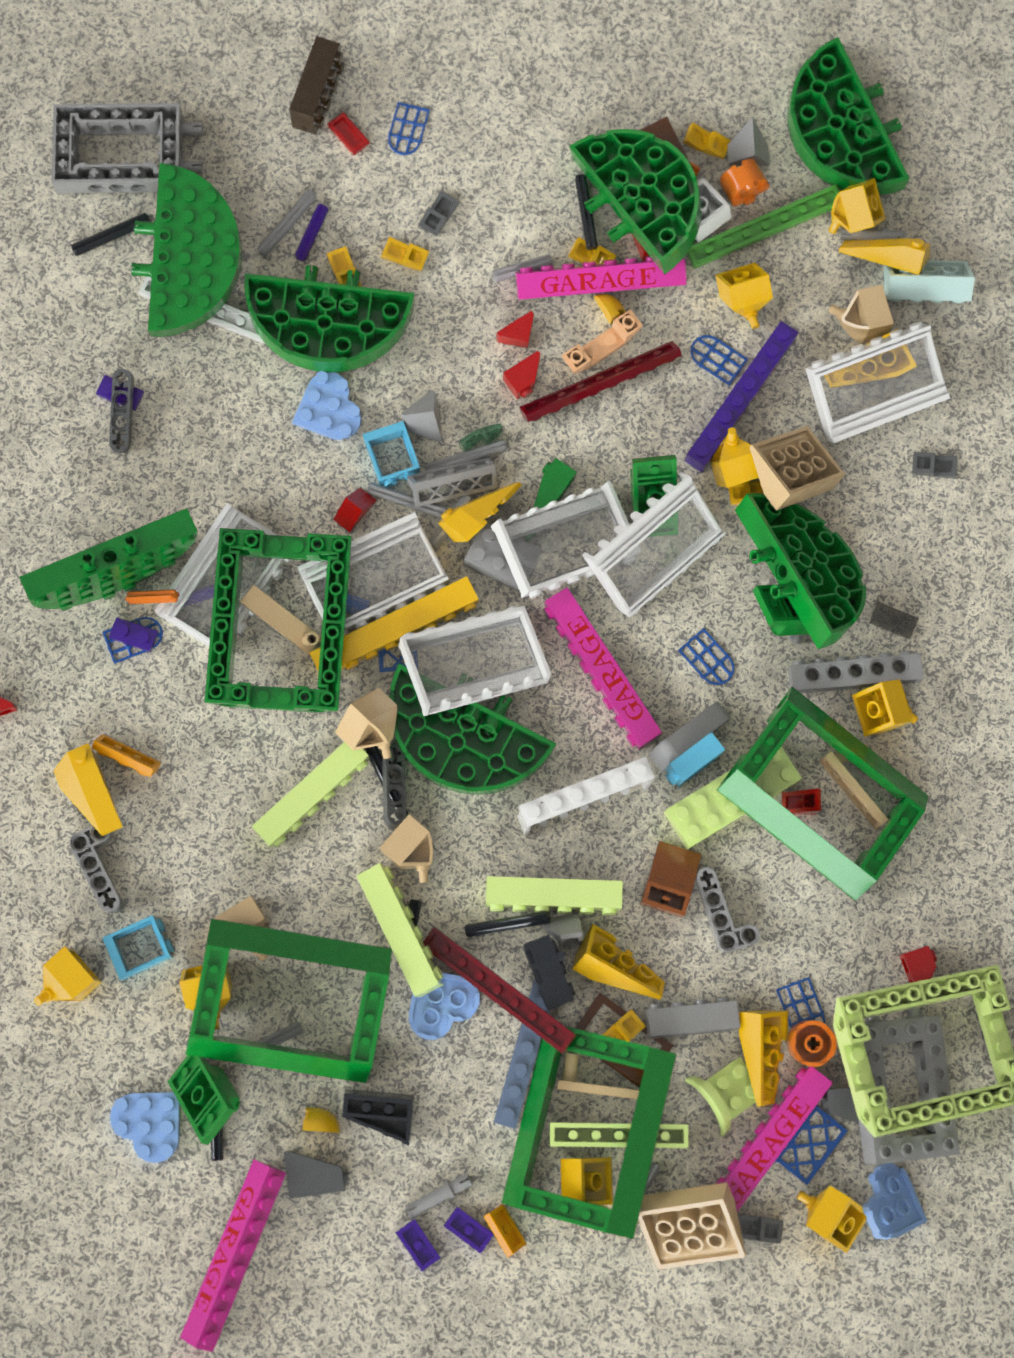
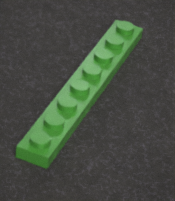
[687,184,840,269]

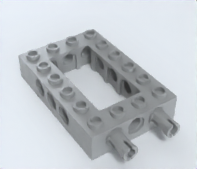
[52,103,203,193]
[858,1007,960,1165]

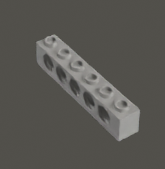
[787,650,924,694]

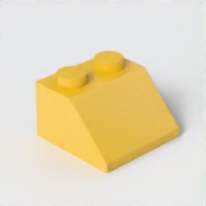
[560,1157,613,1205]

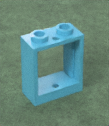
[363,421,421,487]
[665,732,725,787]
[102,915,174,980]

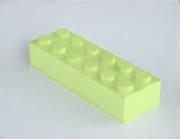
[664,746,802,850]
[485,876,623,916]

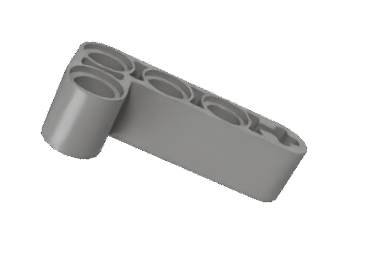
[649,701,731,772]
[69,825,123,914]
[695,867,760,953]

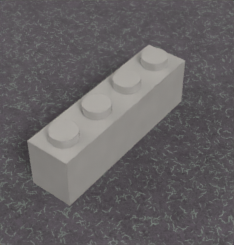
[644,997,740,1039]

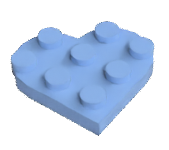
[292,371,361,440]
[409,973,480,1040]
[110,1092,180,1163]
[863,1163,927,1240]

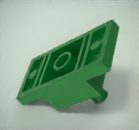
[630,455,678,537]
[753,585,809,636]
[168,1055,240,1145]

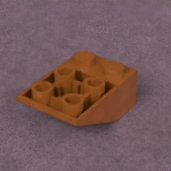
[639,841,702,918]

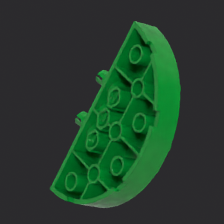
[787,37,910,195]
[569,129,702,275]
[131,163,242,337]
[244,265,414,372]
[735,493,866,649]
[19,508,198,611]
[389,664,556,795]

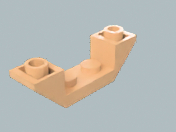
[561,309,643,373]

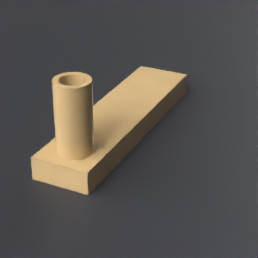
[239,584,321,655]
[819,751,888,830]
[556,1053,639,1099]

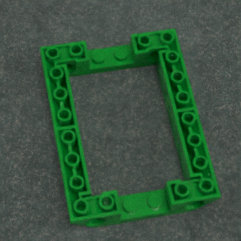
[204,528,352,713]
[717,686,928,900]
[185,918,392,1083]
[502,1026,677,1239]

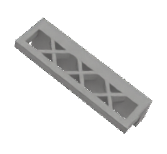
[407,457,498,507]

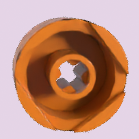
[720,159,770,206]
[787,1020,837,1067]

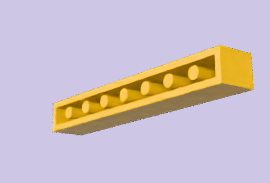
[309,576,479,672]

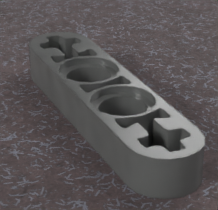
[109,368,134,453]
[382,743,406,829]

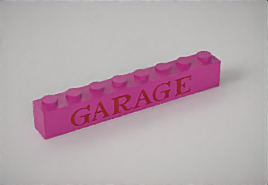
[515,256,686,300]
[543,587,662,750]
[715,1066,833,1212]
[180,1159,286,1352]

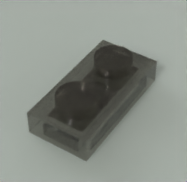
[869,602,919,639]

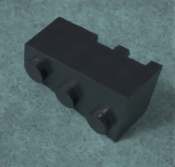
[523,935,576,1011]
[342,1089,414,1146]

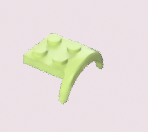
[685,1056,756,1137]

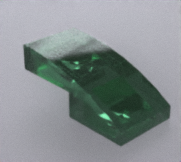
[459,424,503,452]

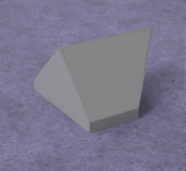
[727,116,770,166]
[401,390,442,442]
[540,914,583,947]

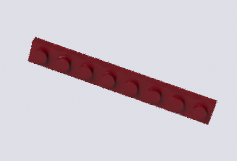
[519,341,682,422]
[423,927,577,1054]

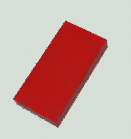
[327,112,370,156]

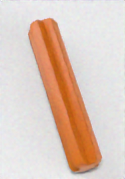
[125,589,180,604]

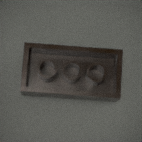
[289,36,345,135]

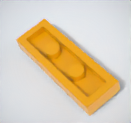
[91,734,161,777]

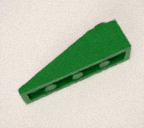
[524,458,577,543]

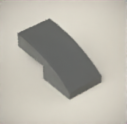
[419,191,459,236]
[912,452,957,479]
[738,1214,783,1244]

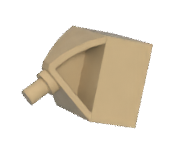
[828,285,894,344]
[335,687,397,759]
[379,814,433,883]
[213,896,269,961]

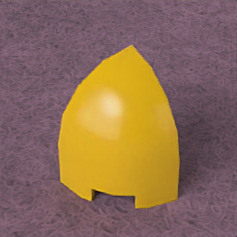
[594,294,626,324]
[302,1107,340,1133]

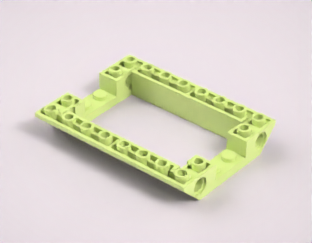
[833,965,1014,1137]

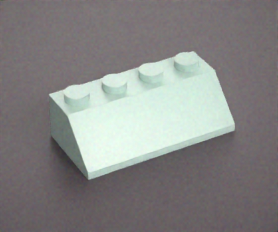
[884,260,975,303]

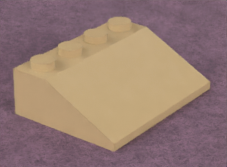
[750,425,845,511]
[639,1182,746,1269]

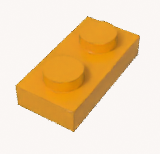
[484,1204,527,1257]

